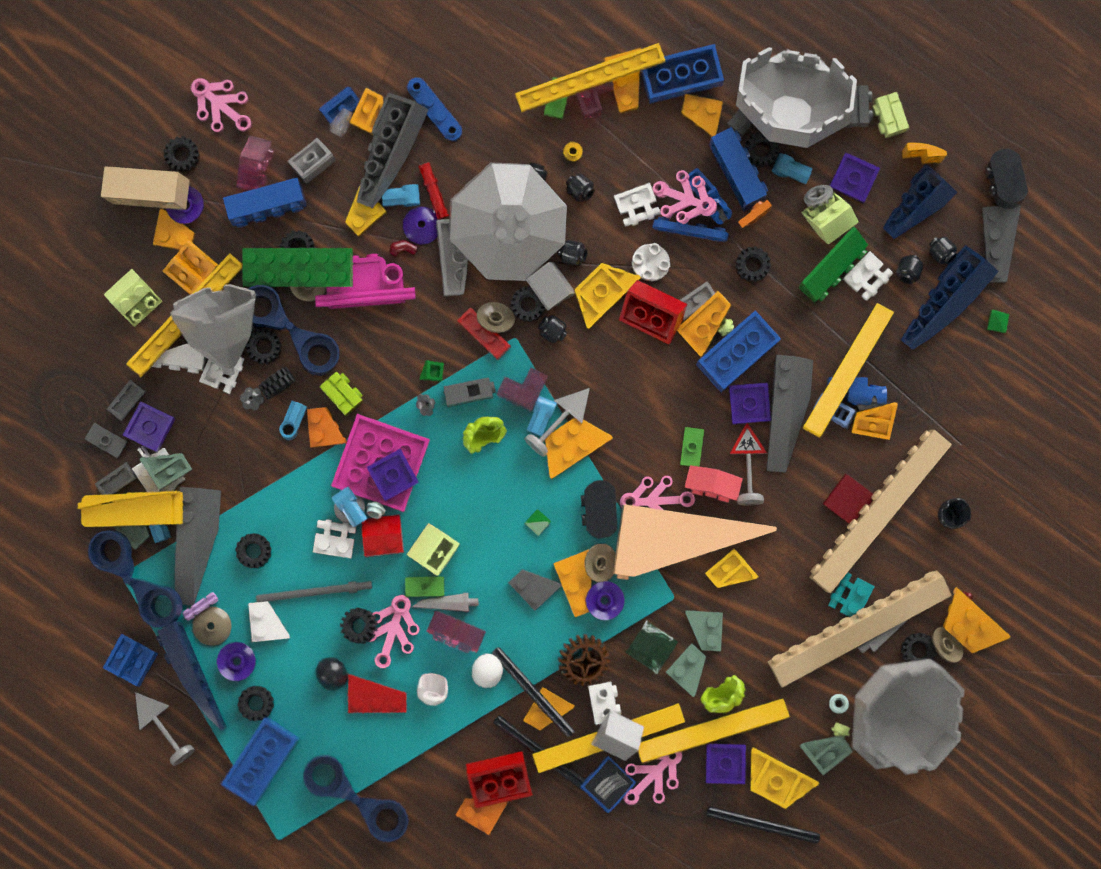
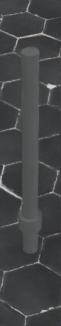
[256,581,372,602]

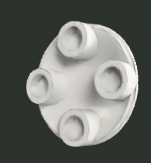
[632,243,670,281]

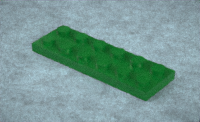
[243,248,353,287]

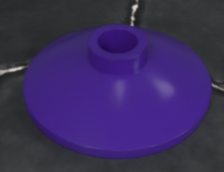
[166,187,204,224]
[403,207,438,245]
[586,581,624,620]
[217,642,256,681]

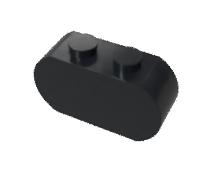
[985,149,1028,209]
[581,480,617,539]

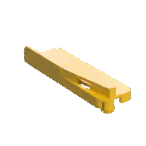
[78,491,183,527]

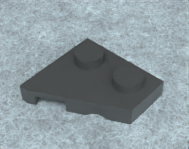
[508,569,562,611]

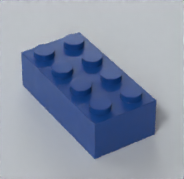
[641,44,724,104]
[709,127,768,212]
[223,178,307,228]

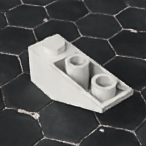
[152,344,207,374]

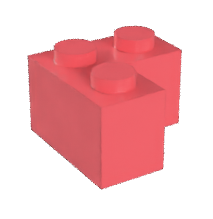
[685,465,743,503]

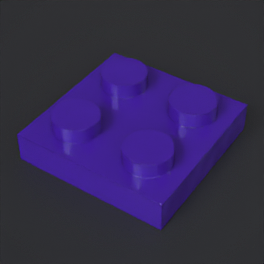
[830,152,880,203]
[729,383,771,424]
[123,401,175,453]
[367,449,419,501]
[706,744,746,784]

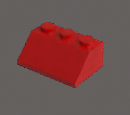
[619,280,688,344]
[466,751,532,809]

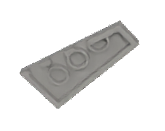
[436,219,469,296]

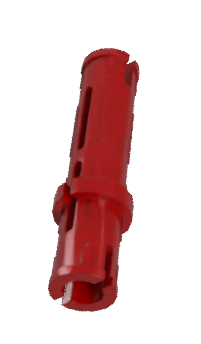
[419,163,449,220]

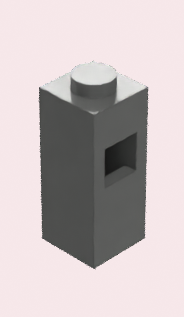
[444,377,496,407]

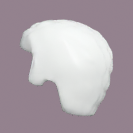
[472,654,503,688]
[417,673,448,706]

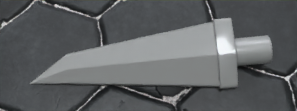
[412,593,479,612]
[858,620,908,653]

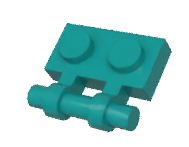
[828,572,875,617]

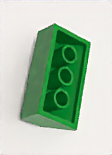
[798,226,868,303]

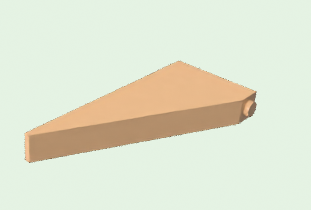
[613,505,777,580]

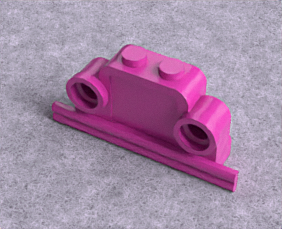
[315,254,416,309]

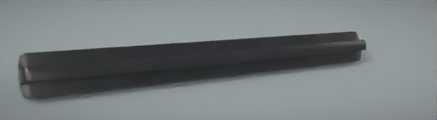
[492,647,575,738]
[493,715,585,791]
[706,806,820,844]

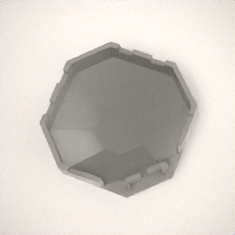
[736,47,857,148]
[449,163,567,281]
[852,659,964,774]

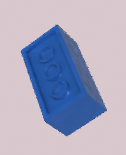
[696,310,781,393]
[221,717,300,806]

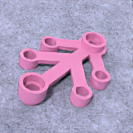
[191,79,252,133]
[653,170,717,224]
[620,476,695,510]
[369,595,420,668]
[623,752,682,805]

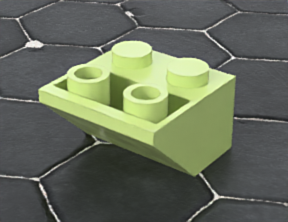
[802,191,859,244]
[104,269,163,327]
[407,523,460,577]

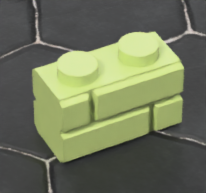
[872,92,909,138]

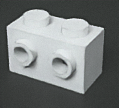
[588,682,621,725]

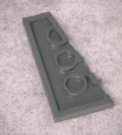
[982,205,1021,283]

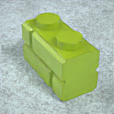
[320,372,363,417]

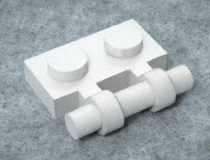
[614,183,661,227]
[843,251,893,301]
[199,357,244,394]
[313,519,356,559]

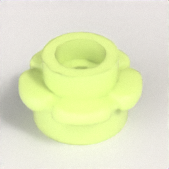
[718,318,734,336]
[831,723,850,738]

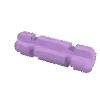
[183,592,218,621]

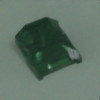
[625,620,678,674]

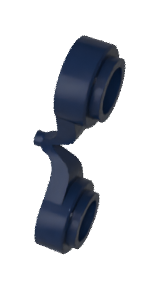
[248,285,339,376]
[88,530,182,628]
[303,755,408,842]

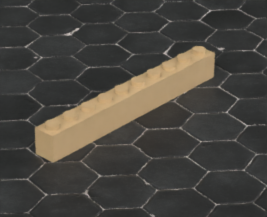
[809,430,952,593]
[768,570,952,687]

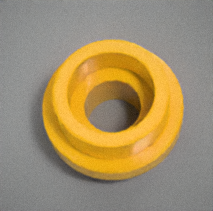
[564,142,582,161]

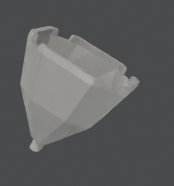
[171,284,256,375]

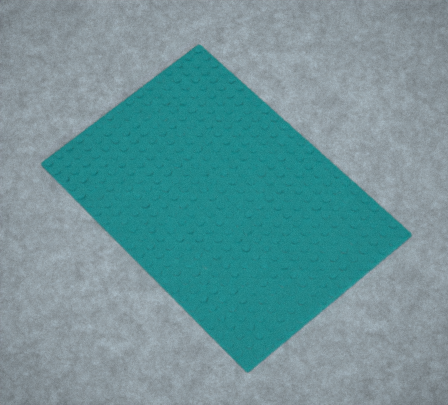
[122,338,674,840]

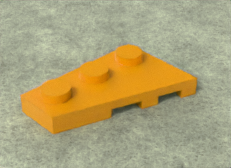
[604,48,641,113]
[677,291,732,358]
[553,549,592,617]

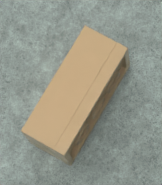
[101,166,190,210]

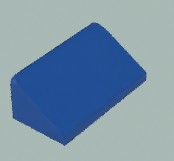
[319,87,360,127]

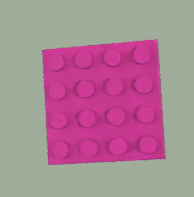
[331,414,430,512]

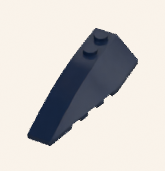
[901,245,999,350]
[156,621,227,730]

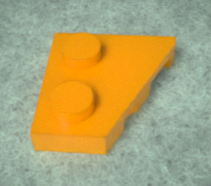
[349,88,383,135]
[682,94,723,137]
[153,209,195,250]
[852,402,897,440]
[523,687,574,730]

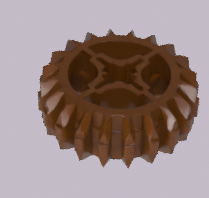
[558,634,610,686]

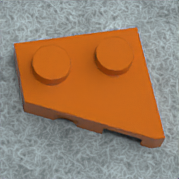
[738,200,772,228]

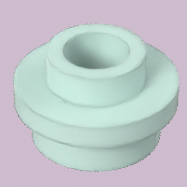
[366,502,385,519]
[829,694,849,713]

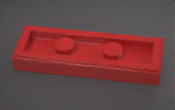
[457,307,511,360]

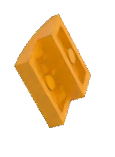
[902,143,947,164]
[163,240,218,295]

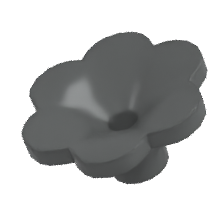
[240,387,264,411]
[416,394,435,416]

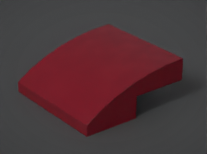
[823,474,873,524]

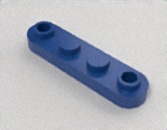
[407,78,462,141]
[652,217,729,242]

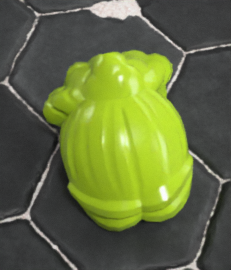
[462,417,507,454]
[701,675,745,713]

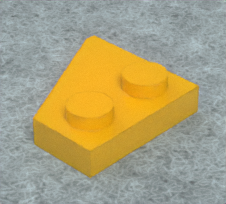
[345,186,387,237]
[705,548,758,588]

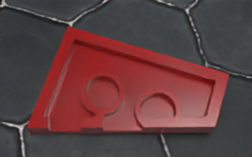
[348,674,407,713]

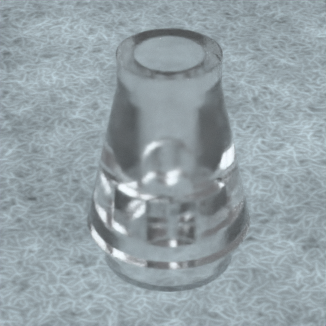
[329,108,352,137]

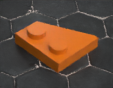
[307,407,347,448]
[456,798,508,835]

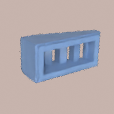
[813,393,856,429]

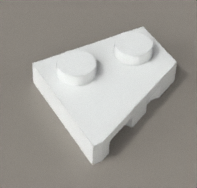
[248,601,290,642]

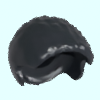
[938,498,972,530]
[316,657,348,691]

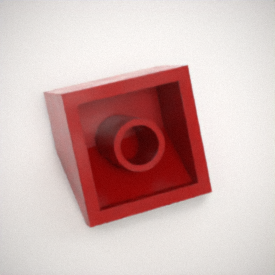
[362,514,404,557]

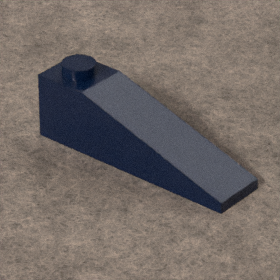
[883,163,957,239]

